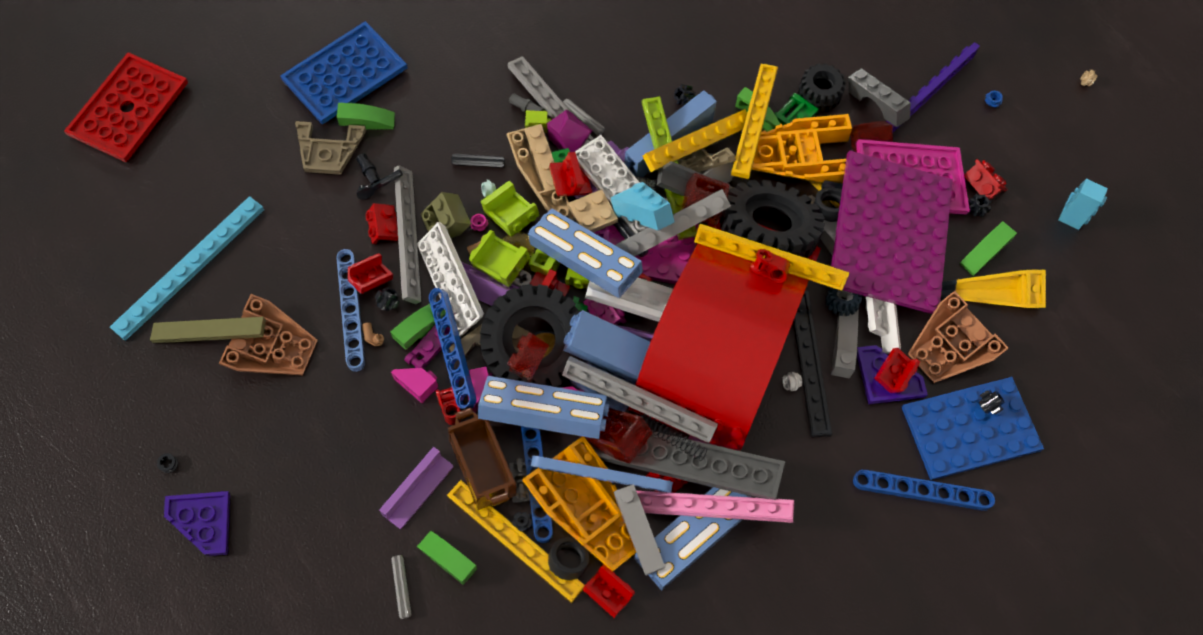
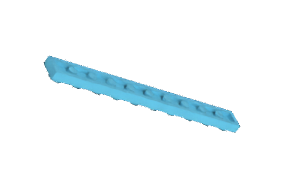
[110,196,264,341]

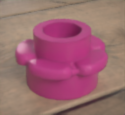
[470,214,488,231]

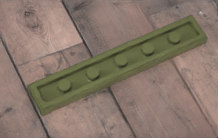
[150,317,266,343]

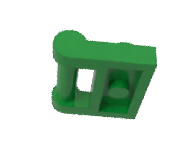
[774,93,819,125]

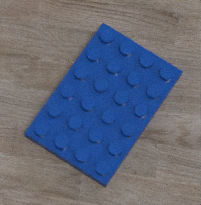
[280,21,407,125]
[902,377,1044,481]

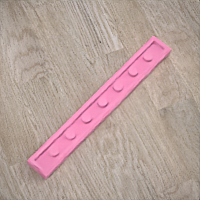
[636,491,795,523]

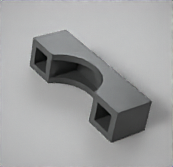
[848,68,911,127]

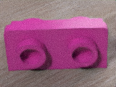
[583,299,626,324]

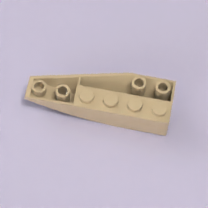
[507,124,574,221]

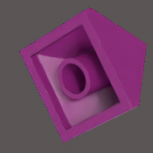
[547,110,592,152]

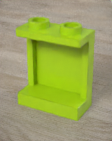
[481,181,540,237]
[469,230,531,287]

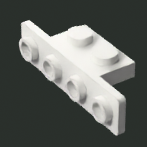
[866,296,901,354]

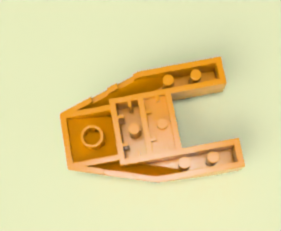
[752,114,852,183]

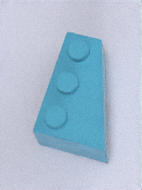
[1058,179,1108,230]
[610,182,675,230]

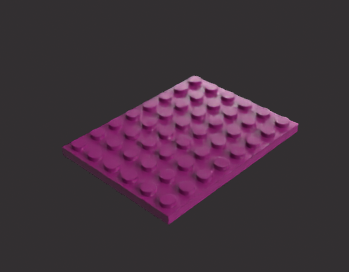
[831,151,953,314]

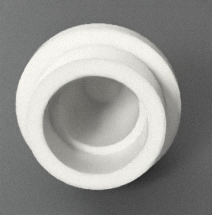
[782,372,803,391]

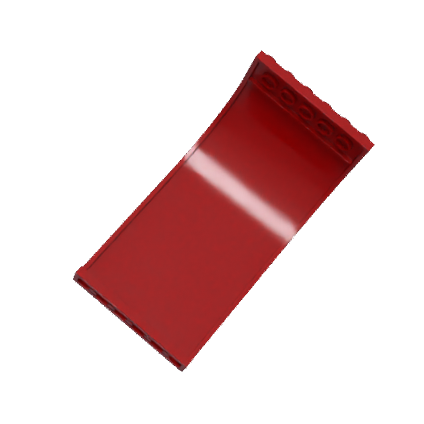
[628,212,821,451]

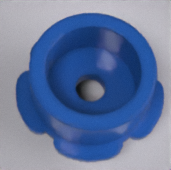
[985,91,1003,107]

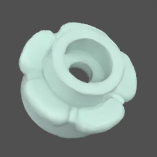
[481,180,496,197]

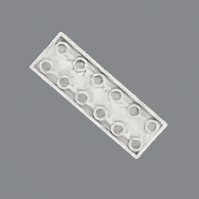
[575,135,648,234]
[417,222,484,337]
[585,278,673,322]

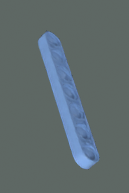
[337,249,365,372]
[531,456,673,493]

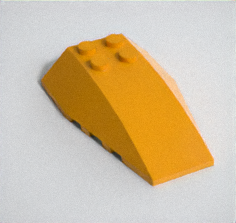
[522,436,636,571]

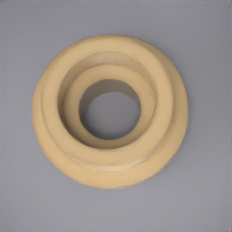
[1080,70,1097,87]

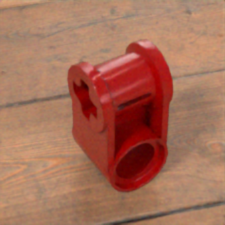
[750,249,791,283]
[435,387,462,425]

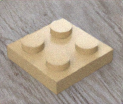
[568,189,618,232]

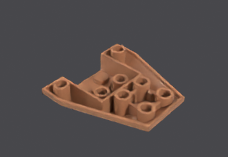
[908,291,1009,383]
[219,294,317,376]

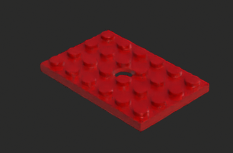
[64,52,188,162]

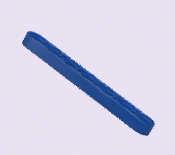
[429,288,477,409]
[521,426,553,543]
[853,470,995,511]

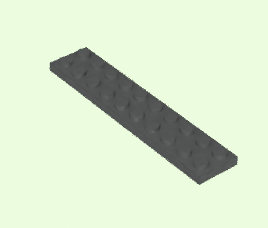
[581,421,785,500]

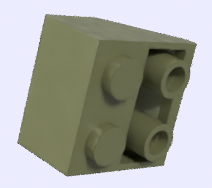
[421,192,471,238]

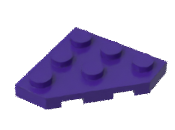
[857,345,928,404]
[164,491,230,556]

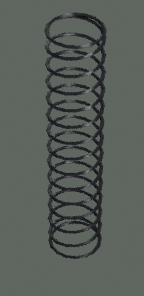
[638,414,707,461]

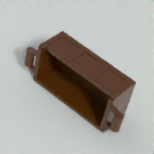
[448,408,516,510]

